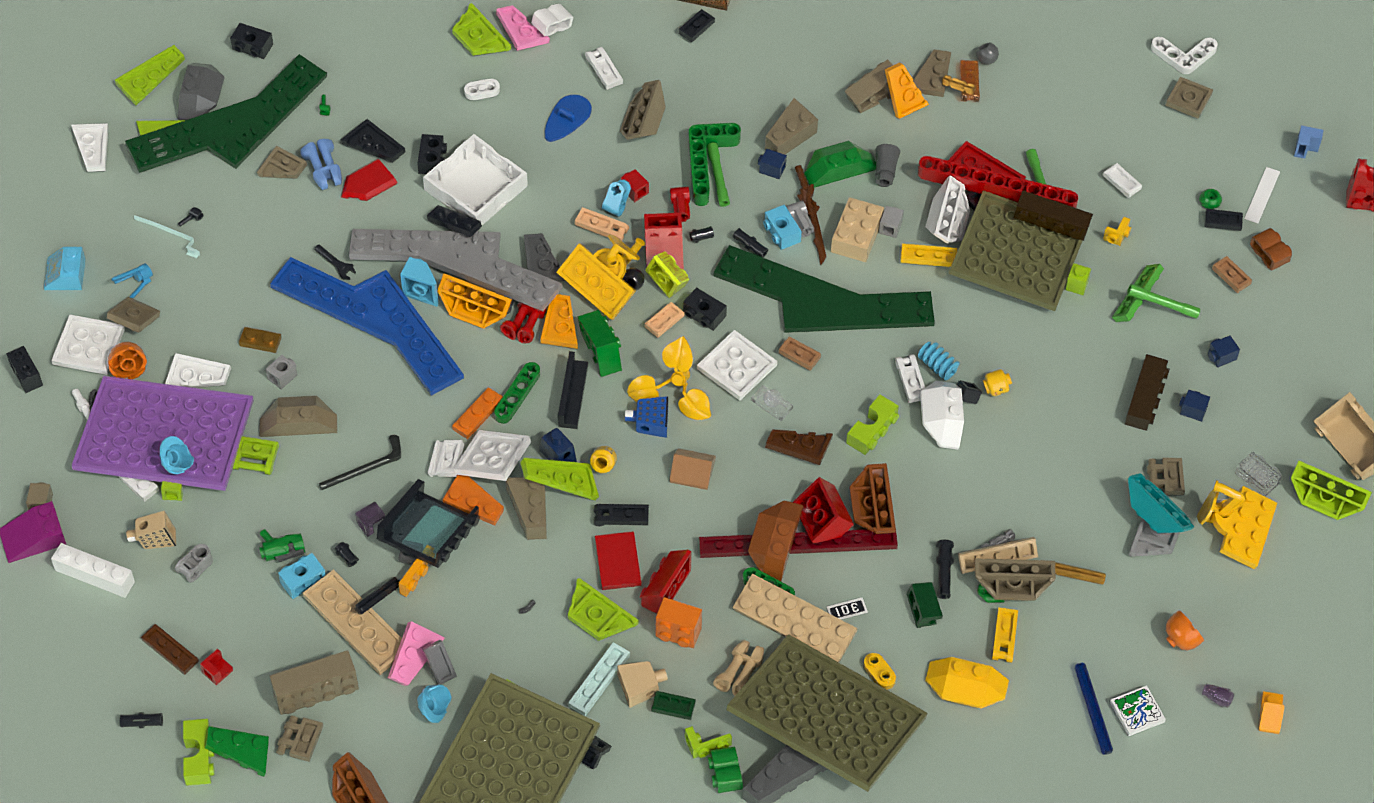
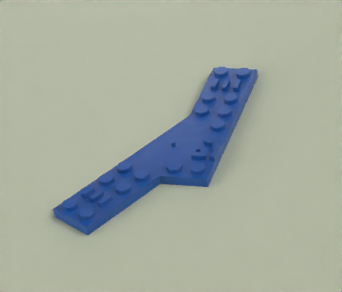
[270,257,464,396]

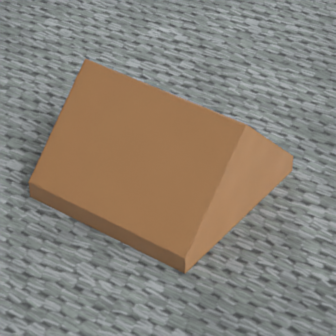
[670,448,716,490]

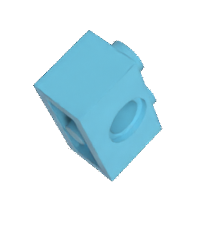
[763,204,802,250]
[278,553,326,599]

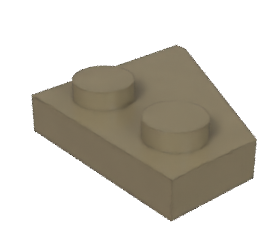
[257,146,307,179]

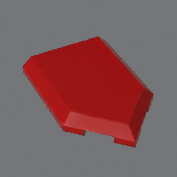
[341,159,397,201]

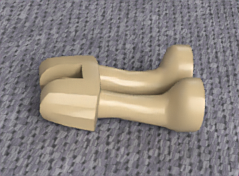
[713,640,764,696]

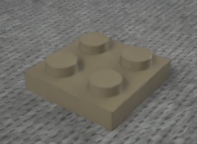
[1165,77,1213,119]
[107,297,160,333]

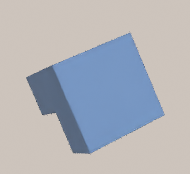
[1294,125,1323,159]

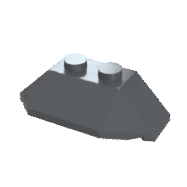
[178,63,225,120]

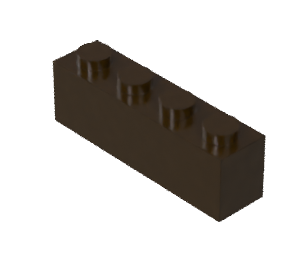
[1013,190,1093,241]
[1125,354,1170,431]

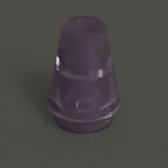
[1202,683,1234,708]

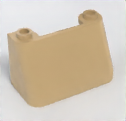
[1314,392,1374,480]

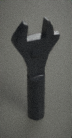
[315,244,356,280]

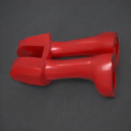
[500,302,546,344]

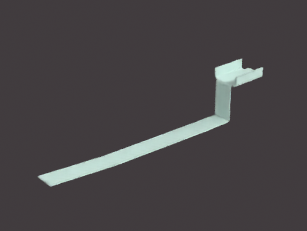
[134,215,200,259]

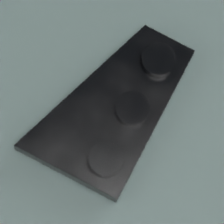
[341,119,406,163]

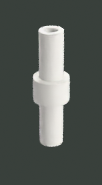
[72,389,91,420]

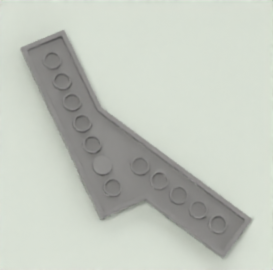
[349,229,562,311]

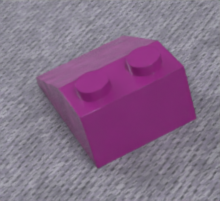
[0,501,66,563]

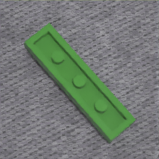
[1112,264,1164,322]

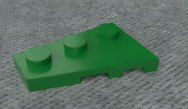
[205,726,269,777]

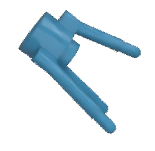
[112,263,153,298]

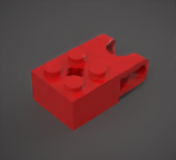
[1346,158,1374,211]

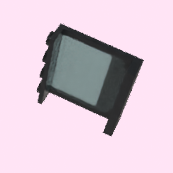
[376,479,480,568]

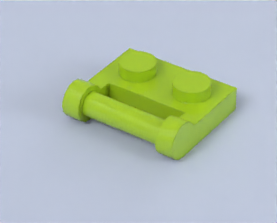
[232,436,279,475]

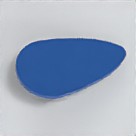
[545,95,592,142]

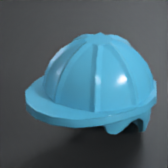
[160,436,194,475]
[417,685,452,723]

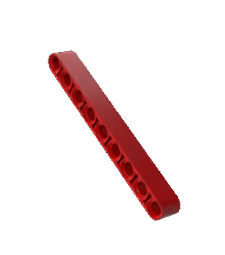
[918,156,1078,208]

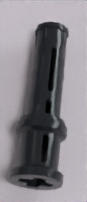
[936,539,954,599]

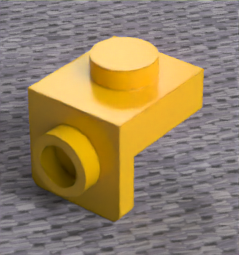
[1103,217,1132,246]

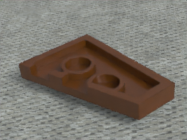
[765,429,833,465]

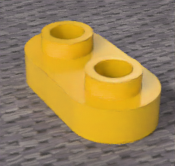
[864,653,896,690]

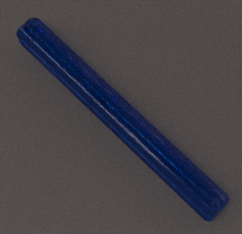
[1075,662,1113,755]

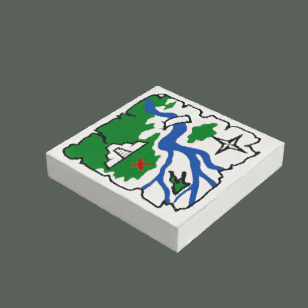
[1110,686,1166,736]

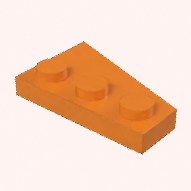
[443,475,504,526]

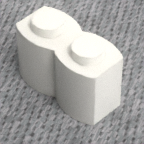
[531,4,574,36]

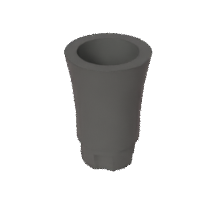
[875,144,901,187]

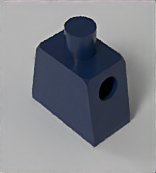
[539,428,577,462]

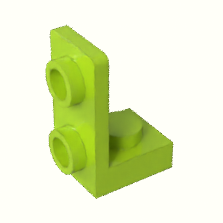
[685,726,732,759]

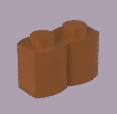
[1250,228,1292,271]

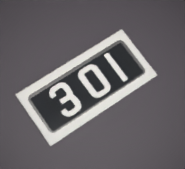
[827,597,868,619]

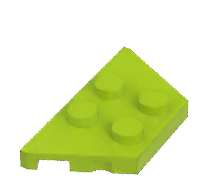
[452,3,511,56]
[568,578,639,641]

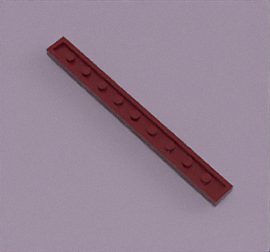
[699,529,898,558]

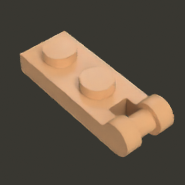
[575,207,629,241]

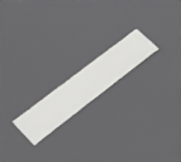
[1244,167,1280,223]

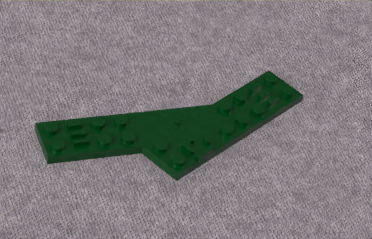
[125,54,327,173]

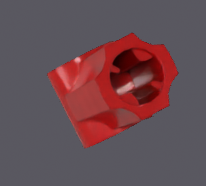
[670,187,690,222]

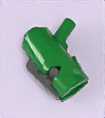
[259,529,306,562]

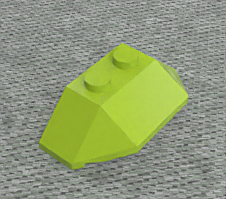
[1291,461,1372,520]

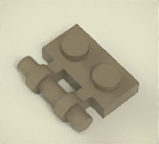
[1147,458,1185,495]
[276,716,323,762]

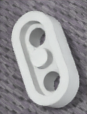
[464,79,500,100]

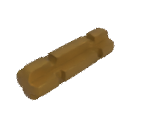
[942,75,976,95]

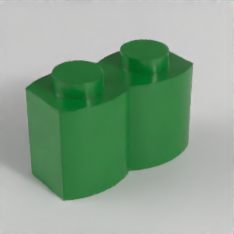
[708,746,743,793]

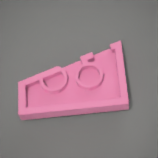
[496,5,550,51]
[388,621,445,686]

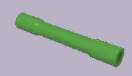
[707,143,730,207]
[1026,149,1046,184]
[1127,284,1200,319]

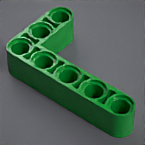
[688,123,741,206]

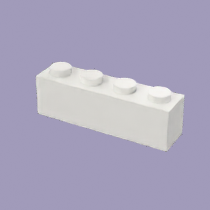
[51,543,135,598]

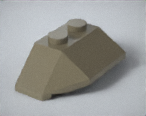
[620,80,666,140]
[260,396,337,437]
[975,558,1056,601]

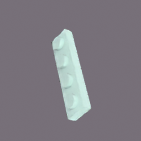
[568,642,630,716]

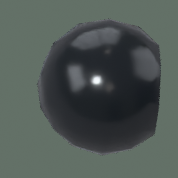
[623,268,645,291]

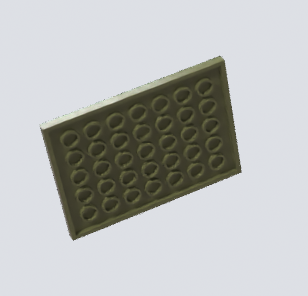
[726,634,928,792]
[419,673,600,803]

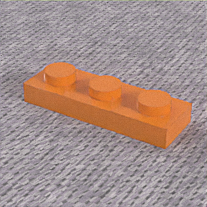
[452,387,503,440]

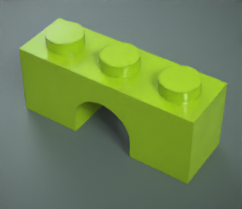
[846,394,899,455]
[183,719,215,786]

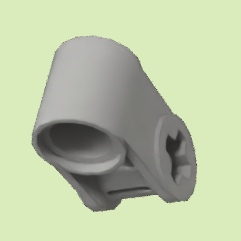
[175,544,213,583]

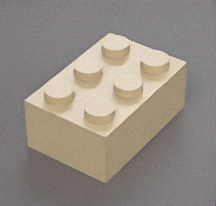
[831,197,884,262]

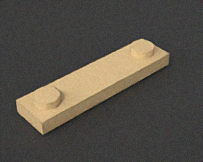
[958,537,1038,574]

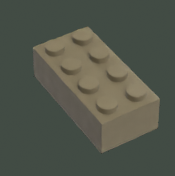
[270,650,359,715]

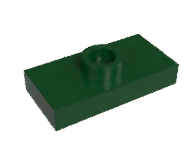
[651,691,696,720]

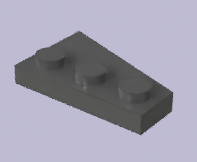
[524,233,566,282]

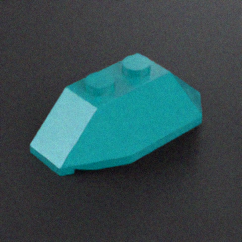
[1128,473,1194,533]

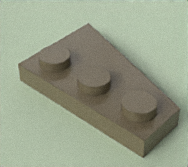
[913,49,951,97]

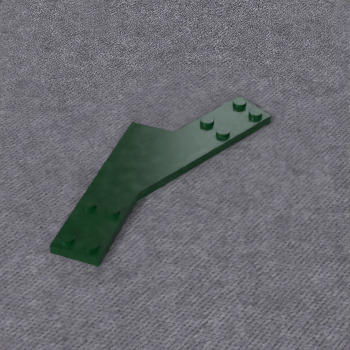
[714,245,935,333]

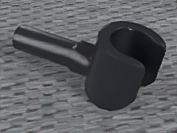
[178,207,204,227]

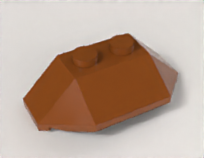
[849,463,896,534]
[748,500,803,582]
[332,752,388,803]

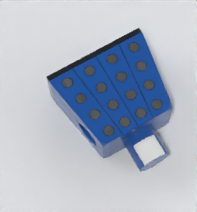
[625,396,669,438]

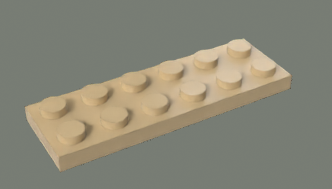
[303,569,402,675]
[733,574,857,662]

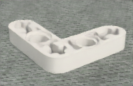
[1151,37,1218,74]

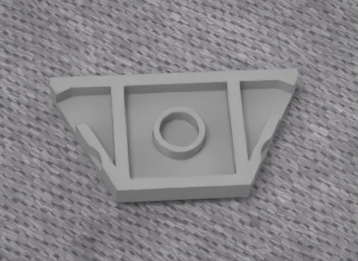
[1129,518,1180,557]

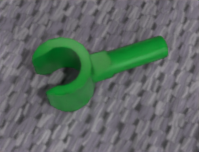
[319,94,331,116]

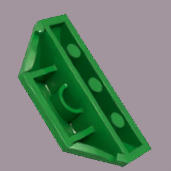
[804,141,876,188]

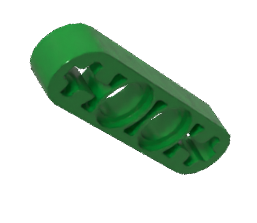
[494,362,540,424]

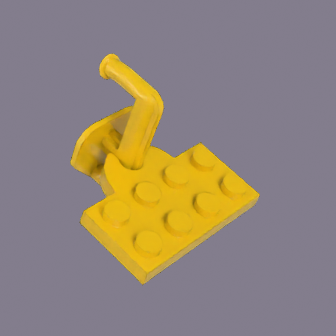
[556,234,645,320]
[1197,480,1277,569]

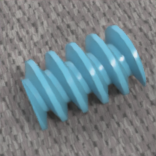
[918,342,960,381]

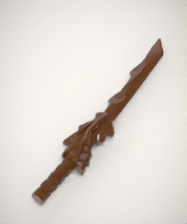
[795,165,827,265]

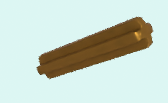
[1055,562,1106,584]

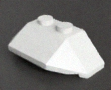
[925,176,970,243]
[920,381,964,450]

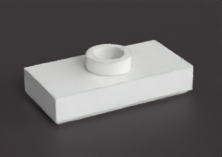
[1103,163,1142,198]

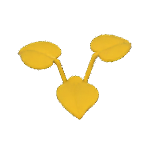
[627,336,711,420]

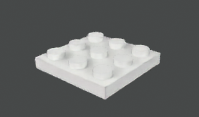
[51,315,125,375]
[697,330,778,401]
[453,430,531,481]

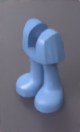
[300,139,342,190]

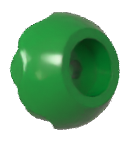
[1199,189,1222,209]

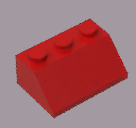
[792,477,854,543]
[640,549,692,614]

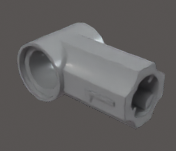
[786,201,814,237]

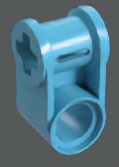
[602,180,631,217]

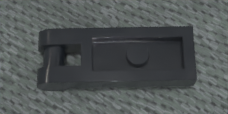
[593,504,649,527]

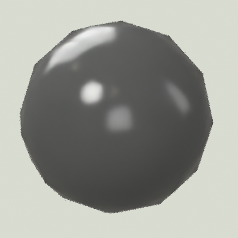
[976,42,999,65]

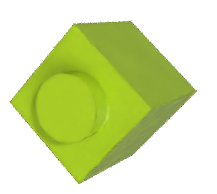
[1066,263,1091,296]

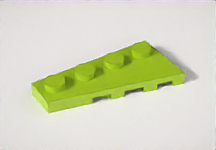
[115,45,185,106]

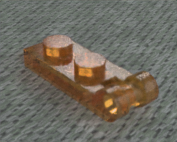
[960,60,980,102]

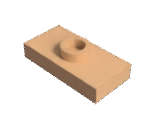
[645,302,684,338]

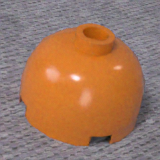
[108,341,147,380]
[1166,610,1204,651]

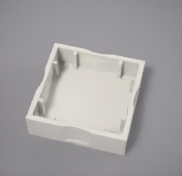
[423,134,528,225]

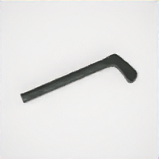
[319,435,401,490]

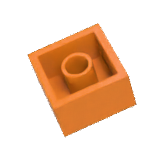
[656,597,702,649]

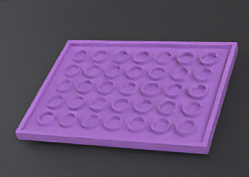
[72,376,254,491]

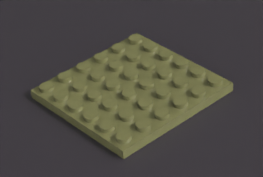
[949,191,1082,311]

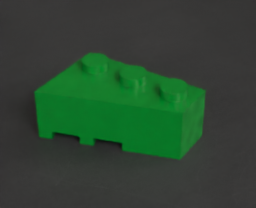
[578,310,622,377]

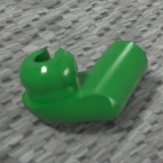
[977,584,1005,603]

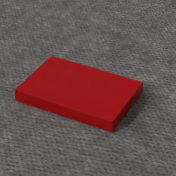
[595,531,642,590]

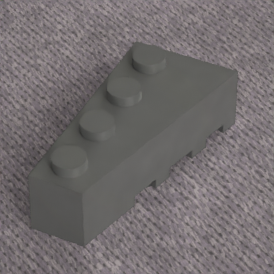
[743,745,827,803]

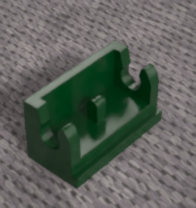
[906,582,943,628]

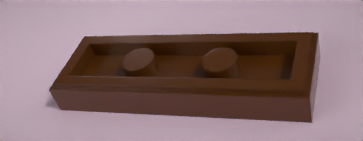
[141,624,199,675]

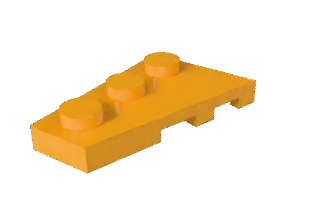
[885,62,929,119]
[540,294,578,349]

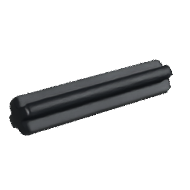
[354,577,400,615]

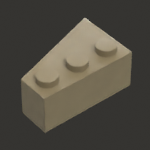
[845,59,893,113]
[765,98,818,155]
[506,477,547,540]

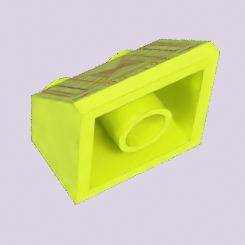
[645,251,690,298]

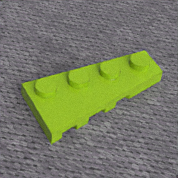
[520,458,599,501]

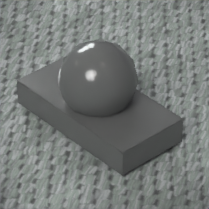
[422,640,457,685]

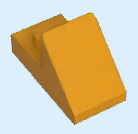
[1259,691,1284,734]

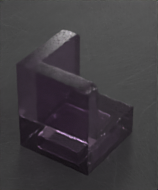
[355,502,385,537]

